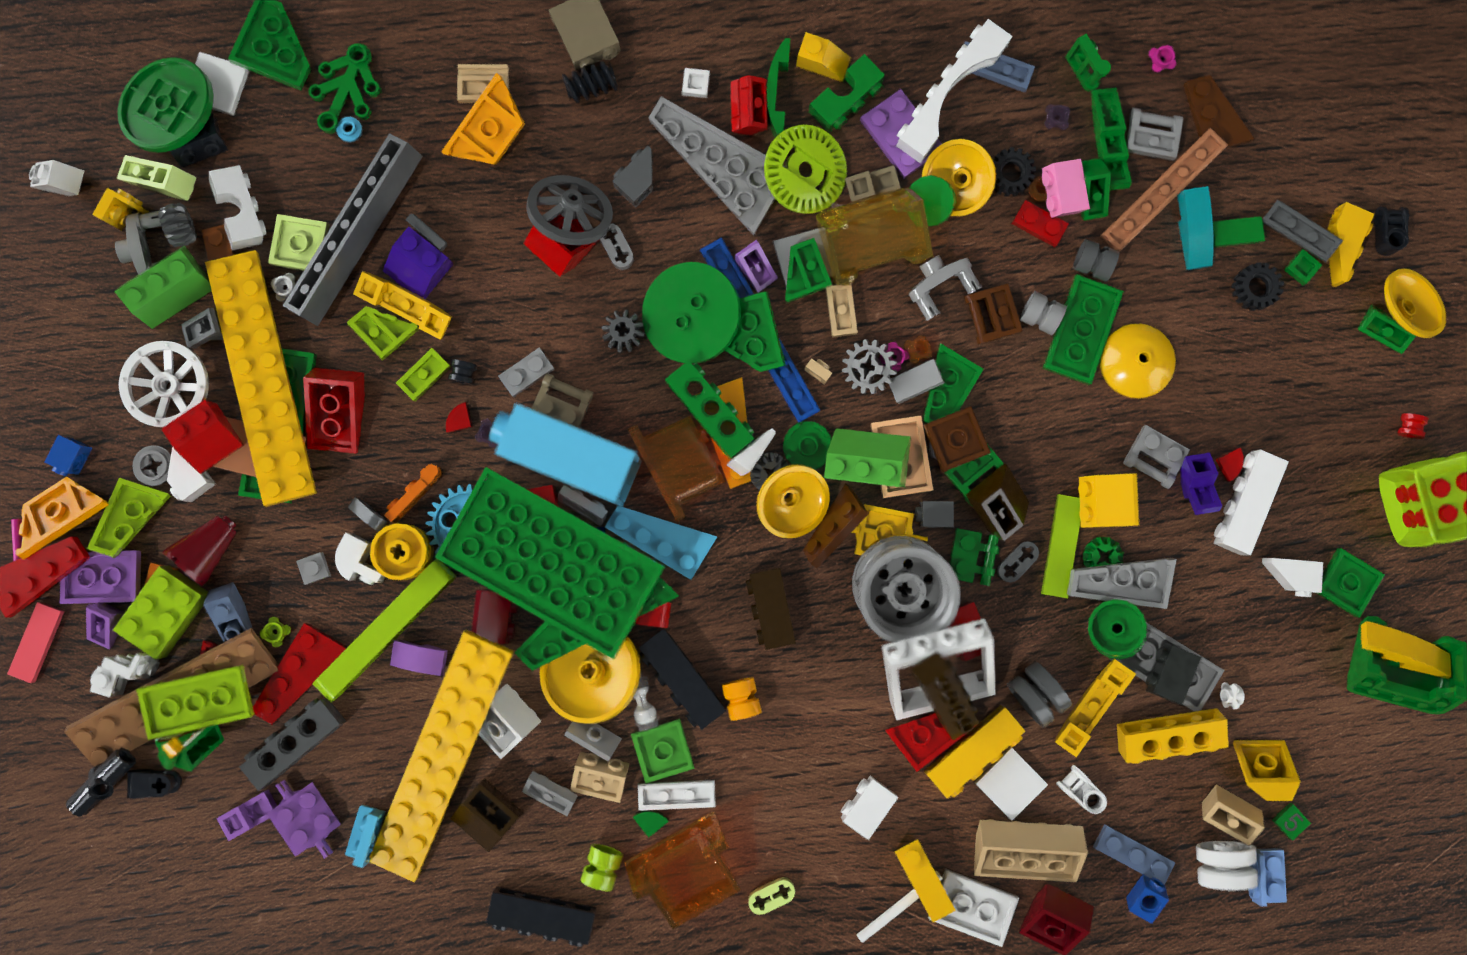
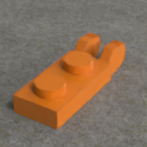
[384,463,443,523]

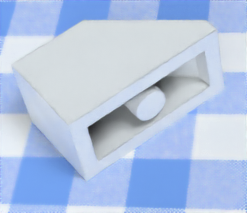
[167,446,216,502]
[1262,558,1323,597]

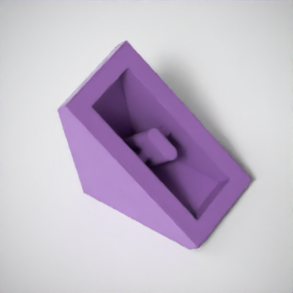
[735,240,778,292]
[86,603,125,650]

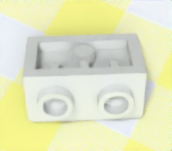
[100,653,159,680]

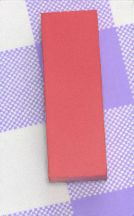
[7,602,65,683]

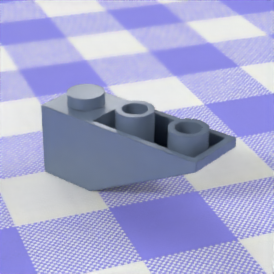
[203,582,253,642]

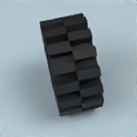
[993,147,1036,197]
[1231,263,1284,311]

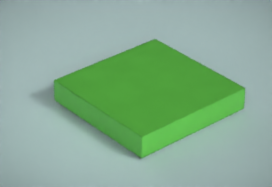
[631,718,695,784]

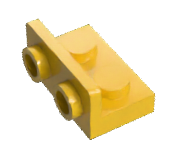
[92,188,149,231]

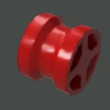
[1397,413,1429,439]

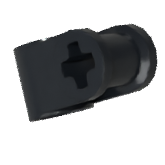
[1374,206,1409,256]
[127,769,182,799]

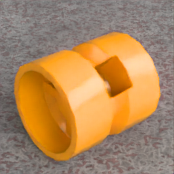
[722,677,762,721]

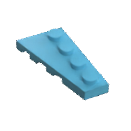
[605,506,717,580]

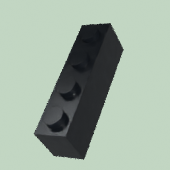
[639,628,726,730]
[486,886,597,947]

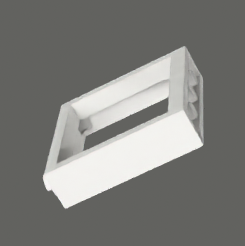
[882,619,995,720]

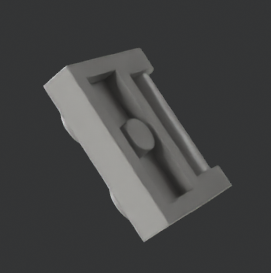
[1126,108,1183,161]
[1123,425,1190,489]

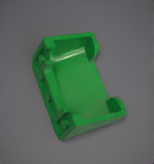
[1347,616,1467,714]

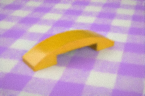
[353,271,452,340]
[1054,659,1136,757]

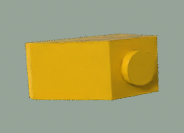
[796,32,851,82]

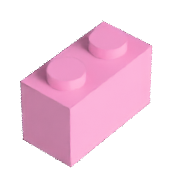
[1042,159,1090,218]

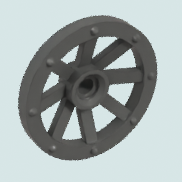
[526,175,613,245]

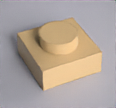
[804,358,832,385]

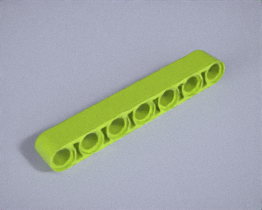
[313,559,457,703]

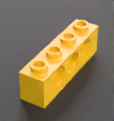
[1117,708,1228,764]

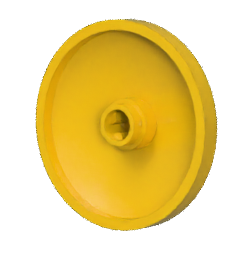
[540,636,640,724]

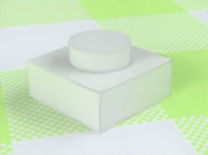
[682,68,710,98]

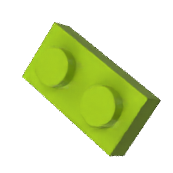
[396,348,451,402]

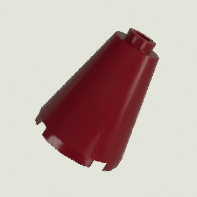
[162,515,237,586]

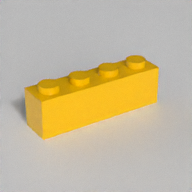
[924,705,1026,799]

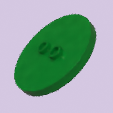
[118,57,214,153]
[642,262,741,364]

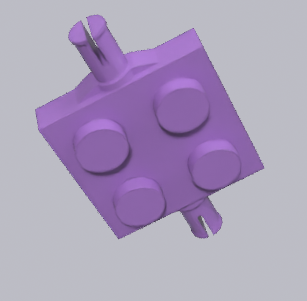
[266,780,341,858]

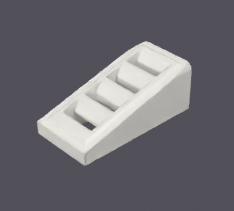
[727,429,776,476]

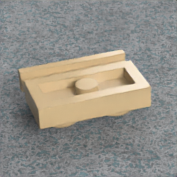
[457,64,509,103]

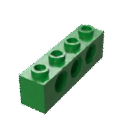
[665,360,755,460]

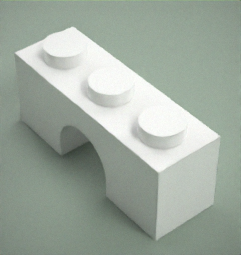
[209,165,266,251]

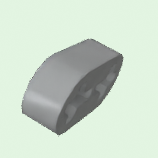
[600,224,634,270]

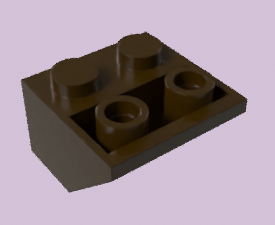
[966,463,1029,541]
[450,779,523,852]

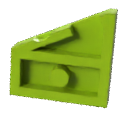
[347,306,419,361]

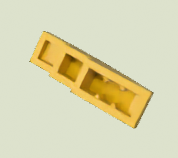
[1361,621,1452,679]

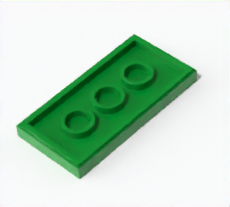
[1042,274,1124,385]

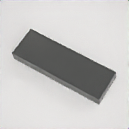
[1262,200,1343,263]

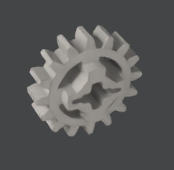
[842,339,898,394]

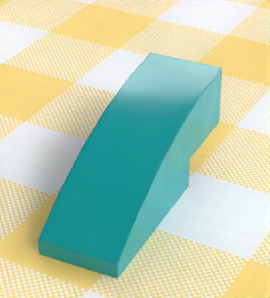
[1177,186,1213,270]

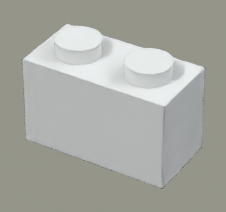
[841,775,898,840]

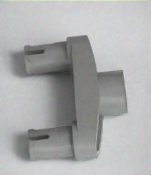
[115,210,161,274]
[908,255,982,321]

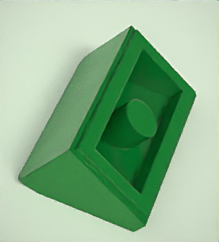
[1358,305,1416,354]

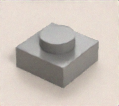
[296,552,331,585]

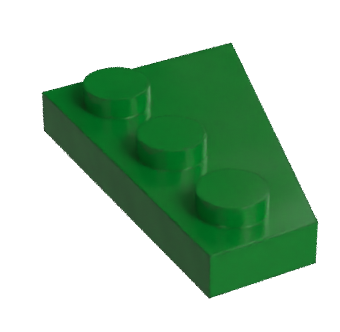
[922,343,984,424]

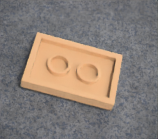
[870,416,933,498]

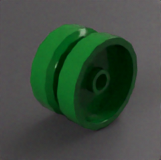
[1088,599,1147,660]

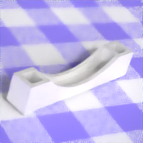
[897,19,1013,164]

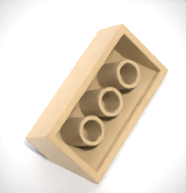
[974,819,1088,882]

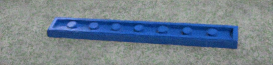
[700,237,821,423]

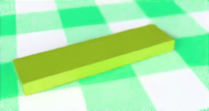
[1041,494,1080,599]

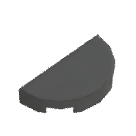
[405,213,448,252]

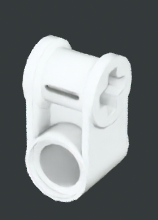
[1056,765,1107,814]

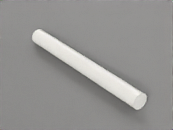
[856,871,943,943]

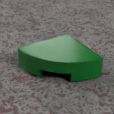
[633,811,669,838]

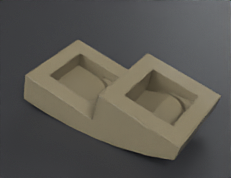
[845,165,902,203]

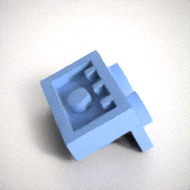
[1248,848,1287,907]

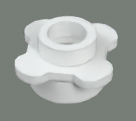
[271,273,295,302]
[1220,682,1245,709]

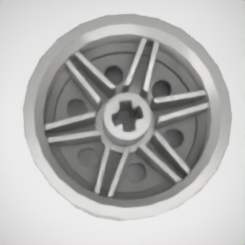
[852,536,960,643]

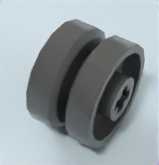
[1007,661,1072,728]

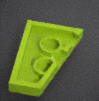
[87,478,171,558]

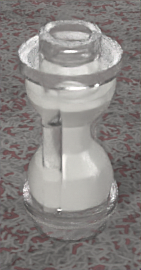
[633,672,660,732]

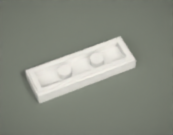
[638,780,716,811]

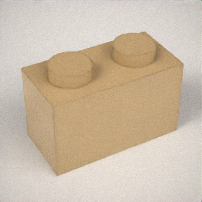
[1202,785,1264,846]

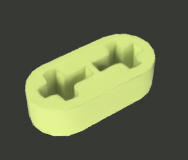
[748,877,795,915]

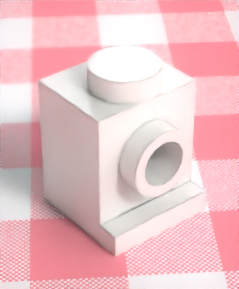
[90,666,128,697]

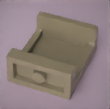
[548,0,621,71]

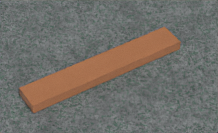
[1100,128,1228,252]

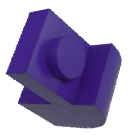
[1180,452,1222,515]

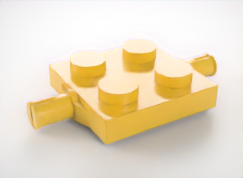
[851,504,928,564]

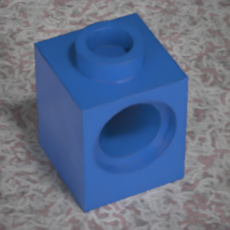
[44,435,92,477]
[1126,874,1169,924]

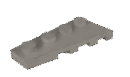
[1067,558,1177,609]

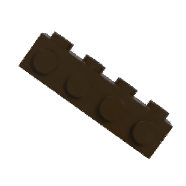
[911,651,979,740]

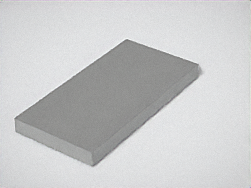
[1109,622,1225,712]

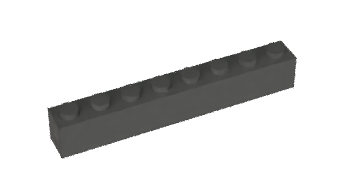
[282,133,423,326]

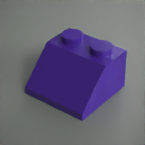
[383,226,454,299]

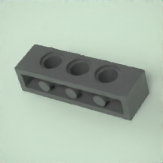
[239,698,347,791]

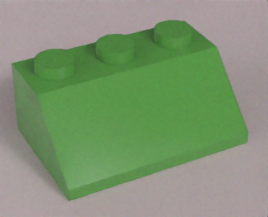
[114,245,212,329]
[824,429,911,487]

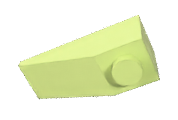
[117,155,197,201]

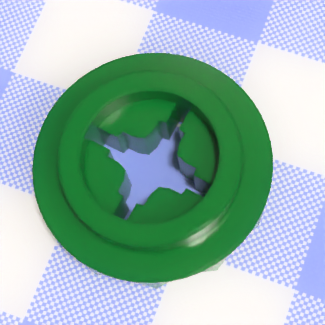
[1083,537,1124,567]

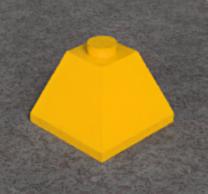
[1233,740,1301,801]

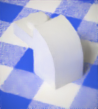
[335,532,386,585]

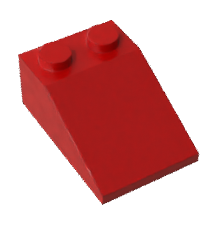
[303,368,365,454]

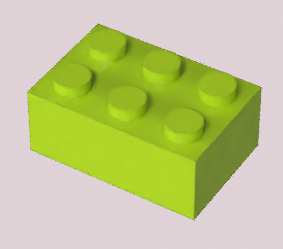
[113,565,208,660]

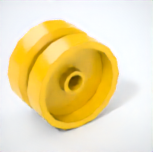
[370,523,434,580]

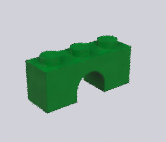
[808,54,885,133]

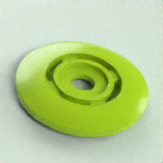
[764,125,847,214]

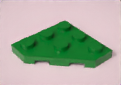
[228,0,311,91]
[725,291,786,372]

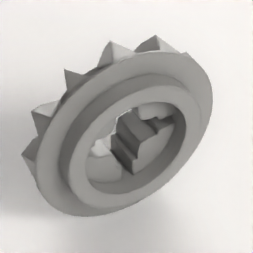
[133,445,171,486]

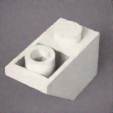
[29,160,84,196]

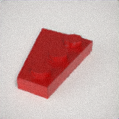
[885,713,977,772]

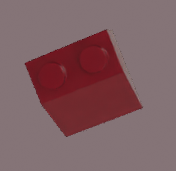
[471,589,518,644]
[1019,883,1094,955]

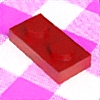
[1011,200,1069,247]

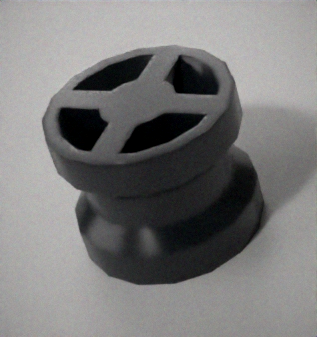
[448,359,477,385]

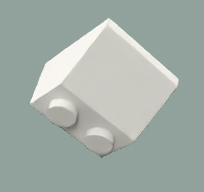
[479,684,542,759]

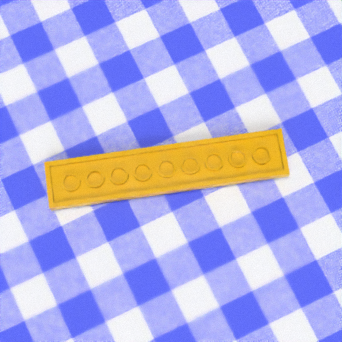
[205,250,317,507]
[369,630,514,882]

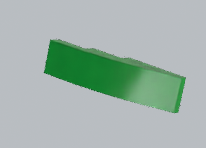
[1091,88,1132,190]

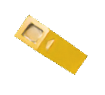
[1327,202,1374,287]

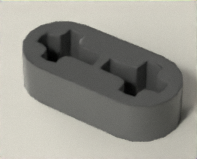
[348,496,389,532]
[997,541,1039,583]

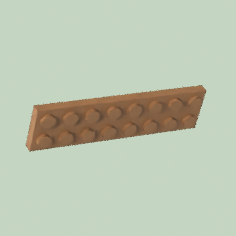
[64,628,279,766]

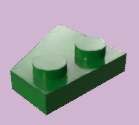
[785,238,832,303]

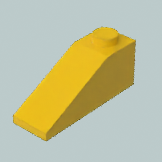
[895,839,956,923]

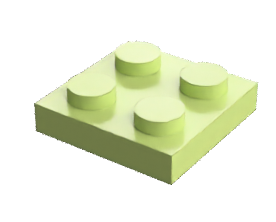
[268,214,329,271]

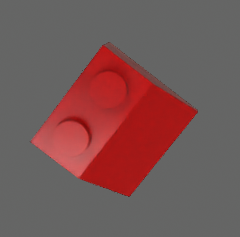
[523,215,600,277]
[161,400,244,474]

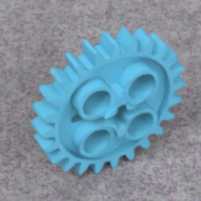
[425,484,473,554]

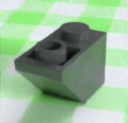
[613,146,653,208]

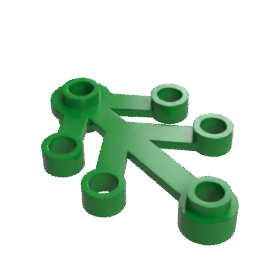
[308,43,381,134]

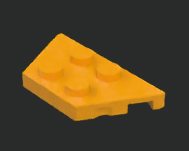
[441,73,525,165]
[16,477,109,560]

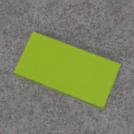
[137,665,254,740]

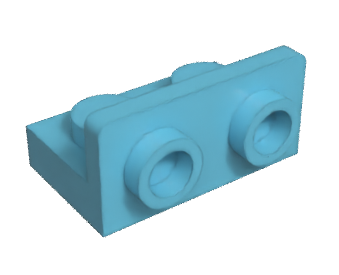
[345,805,386,868]

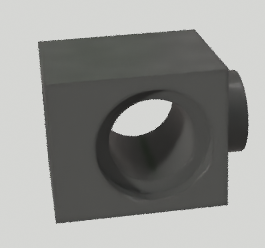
[915,501,954,528]

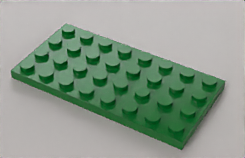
[435,467,665,659]

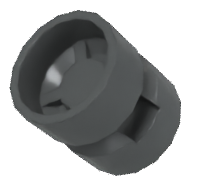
[1073,239,1120,282]

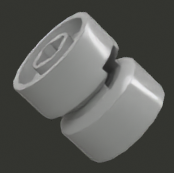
[1019,291,1067,336]

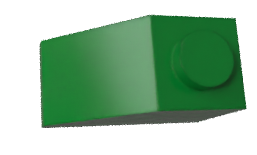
[1081,158,1111,221]

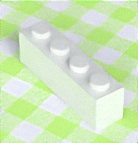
[1213,450,1289,556]

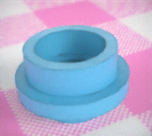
[336,117,362,142]

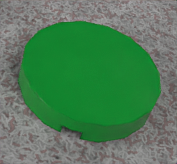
[905,175,956,227]
[783,421,832,470]

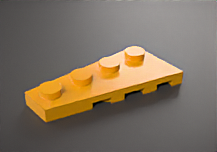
[695,377,751,489]

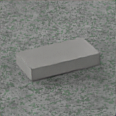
[889,359,945,404]

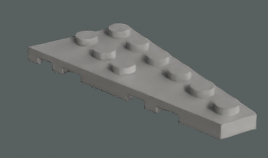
[649,97,785,236]

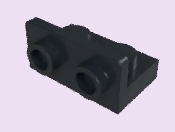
[169,113,228,168]

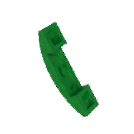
[767,38,791,138]

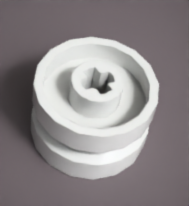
[1196,841,1258,890]

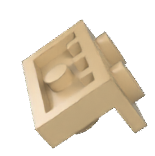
[570,752,629,803]

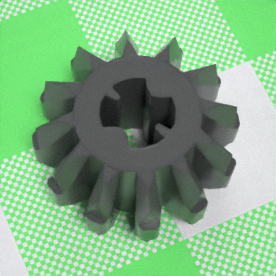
[158,203,197,247]
[602,310,645,353]

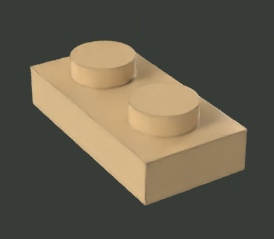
[826,283,858,337]

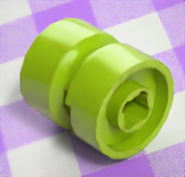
[581,844,623,891]

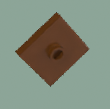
[923,406,991,472]

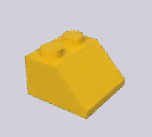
[1078,474,1139,528]

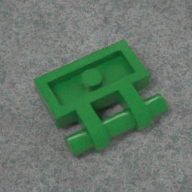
[949,528,1000,586]

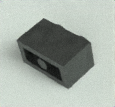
[1146,644,1201,705]

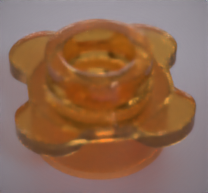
[904,335,932,364]

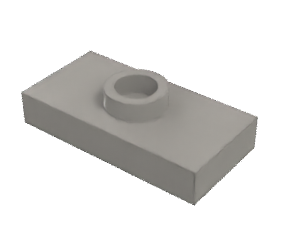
[564,721,622,761]

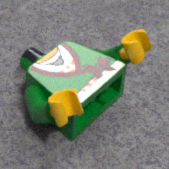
[155,725,224,771]

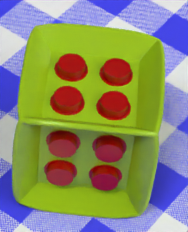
[1379,451,1467,547]

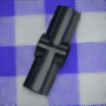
[66,747,136,817]

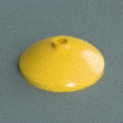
[922,139,996,216]
[1384,269,1446,338]
[1100,324,1176,399]
[757,464,830,538]

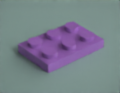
[860,89,942,179]
[60,550,141,604]

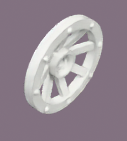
[119,341,209,428]

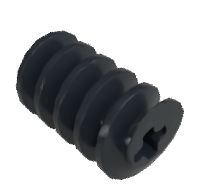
[562,61,618,104]

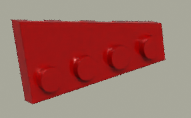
[0,537,91,618]
[253,623,348,725]

